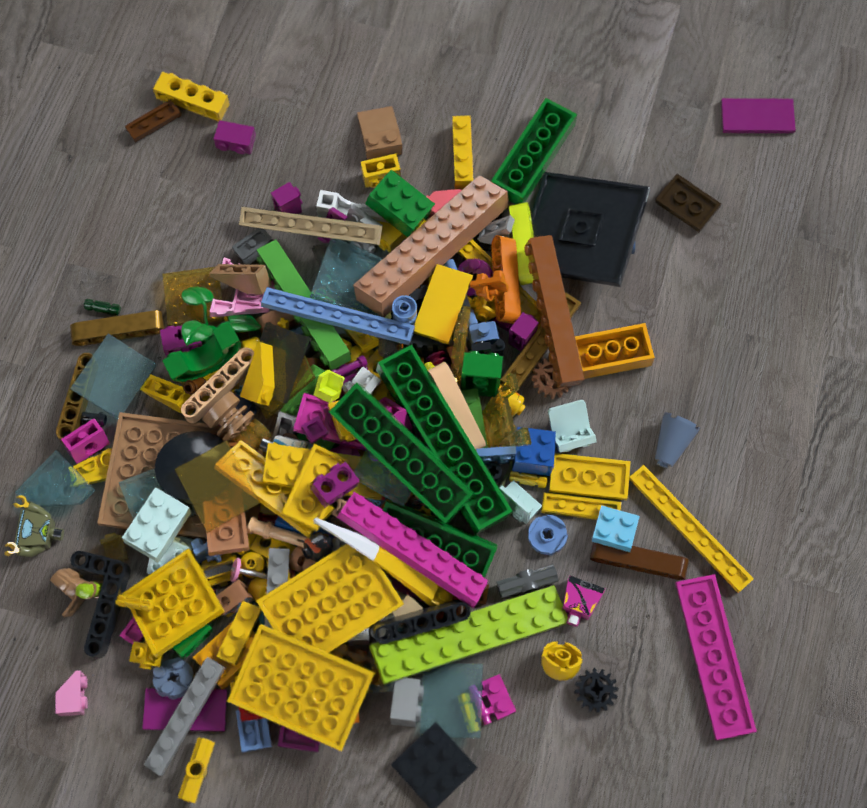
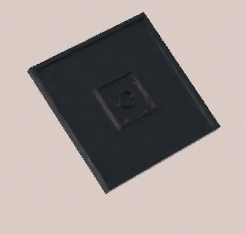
[531,172,651,287]

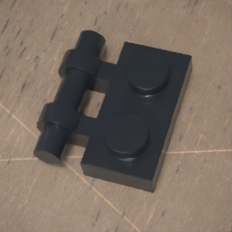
[471,339,505,357]

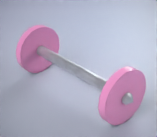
[230,558,295,582]

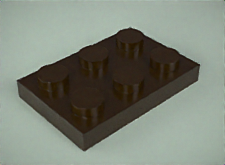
[655,174,722,233]

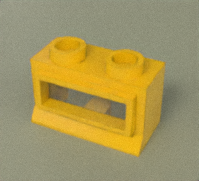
[200,553,244,587]

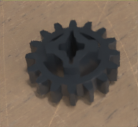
[574,668,619,714]

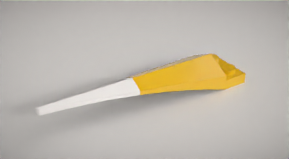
[313,518,453,612]

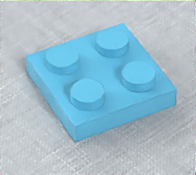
[591,505,640,552]

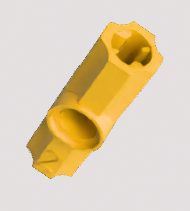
[178,737,215,803]

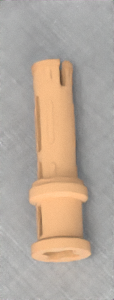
[247,517,308,548]

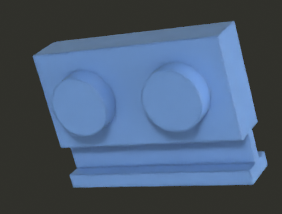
[236,710,272,753]

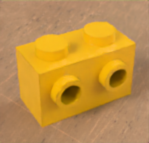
[361,154,401,188]

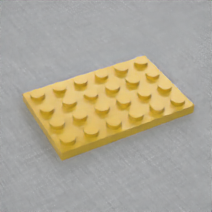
[256,544,404,653]
[227,624,375,751]

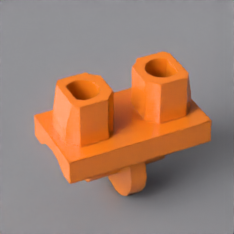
[470,270,509,302]

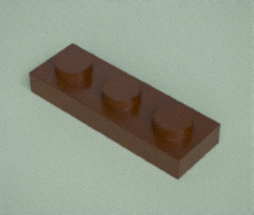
[125,99,181,142]

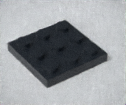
[391,722,478,808]

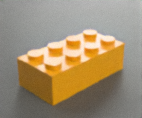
[575,323,655,379]

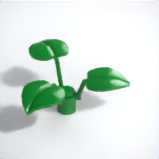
[181,287,261,346]

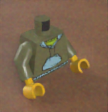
[5,495,64,558]

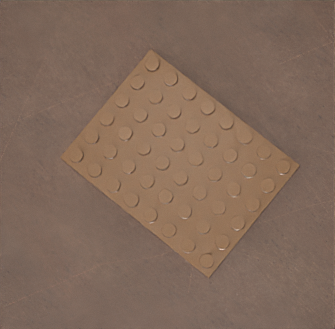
[97,412,273,542]

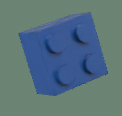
[512,427,556,476]

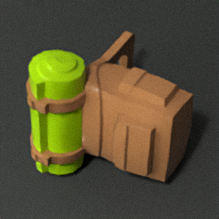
[50,568,103,617]

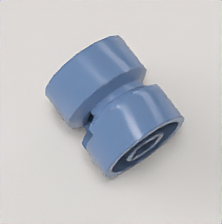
[392,295,417,325]

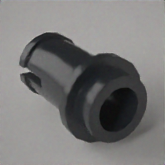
[81,412,107,427]

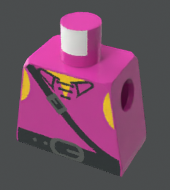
[563,575,605,627]

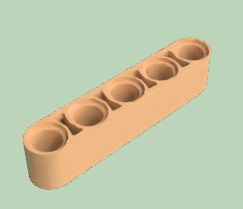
[181,348,254,423]
[427,362,486,450]

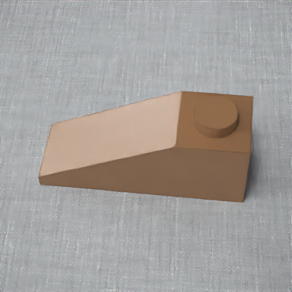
[209,264,271,295]

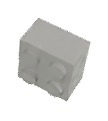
[390,678,424,727]

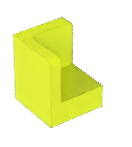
[313,370,344,403]

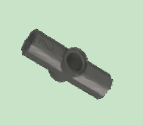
[496,565,559,599]

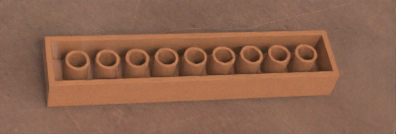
[353,175,508,317]

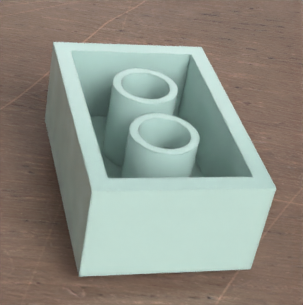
[122,487,191,563]

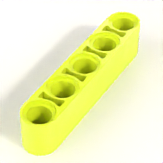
[509,202,534,286]

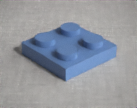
[476,446,516,465]

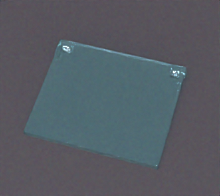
[70,334,157,419]
[420,663,483,738]

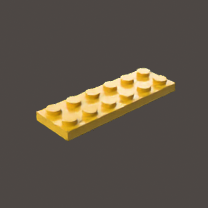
[215,440,334,537]
[262,443,385,500]

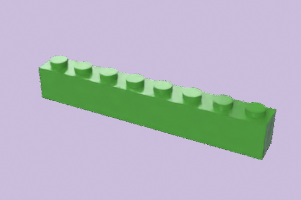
[256,240,351,370]

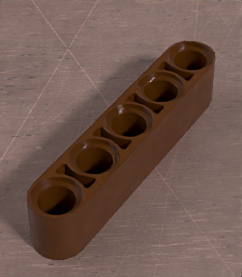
[590,542,689,580]

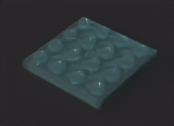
[309,238,384,317]

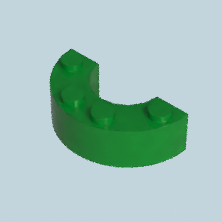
[162,322,241,382]

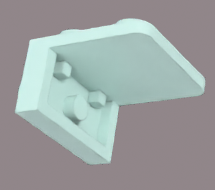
[548,400,597,452]

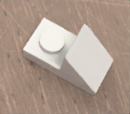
[352,367,382,394]

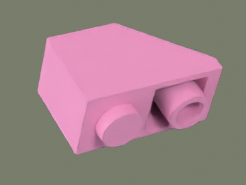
[56,671,88,716]

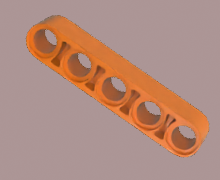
[491,235,521,324]

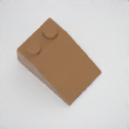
[357,106,403,160]

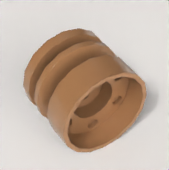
[202,391,255,443]

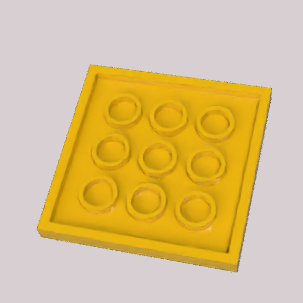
[122,548,225,658]

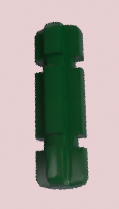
[84,299,121,315]

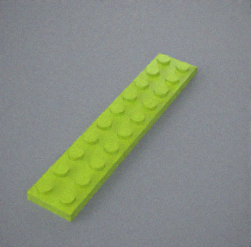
[369,585,568,685]

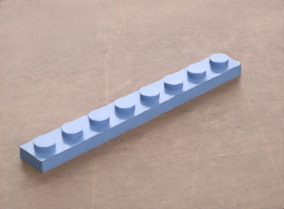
[261,287,415,345]

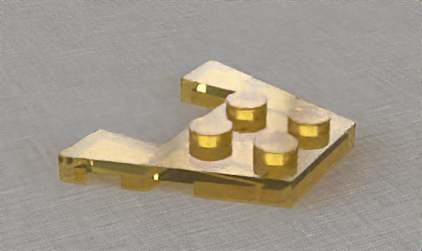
[482,373,532,448]

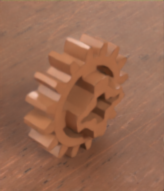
[532,359,572,399]

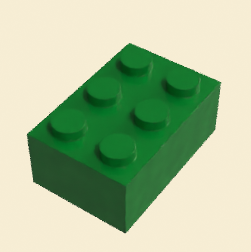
[365,170,435,237]
[461,351,503,398]

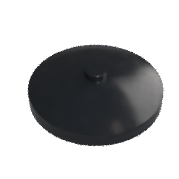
[155,431,231,504]

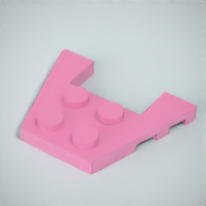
[210,258,275,317]

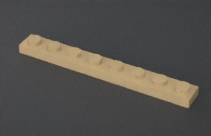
[239,207,382,245]

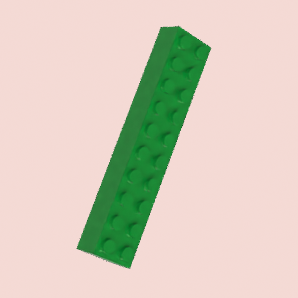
[376,345,513,535]

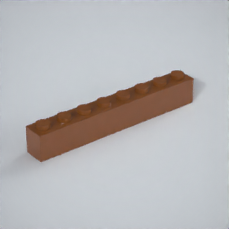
[524,235,585,388]

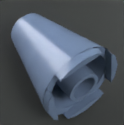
[655,412,700,469]

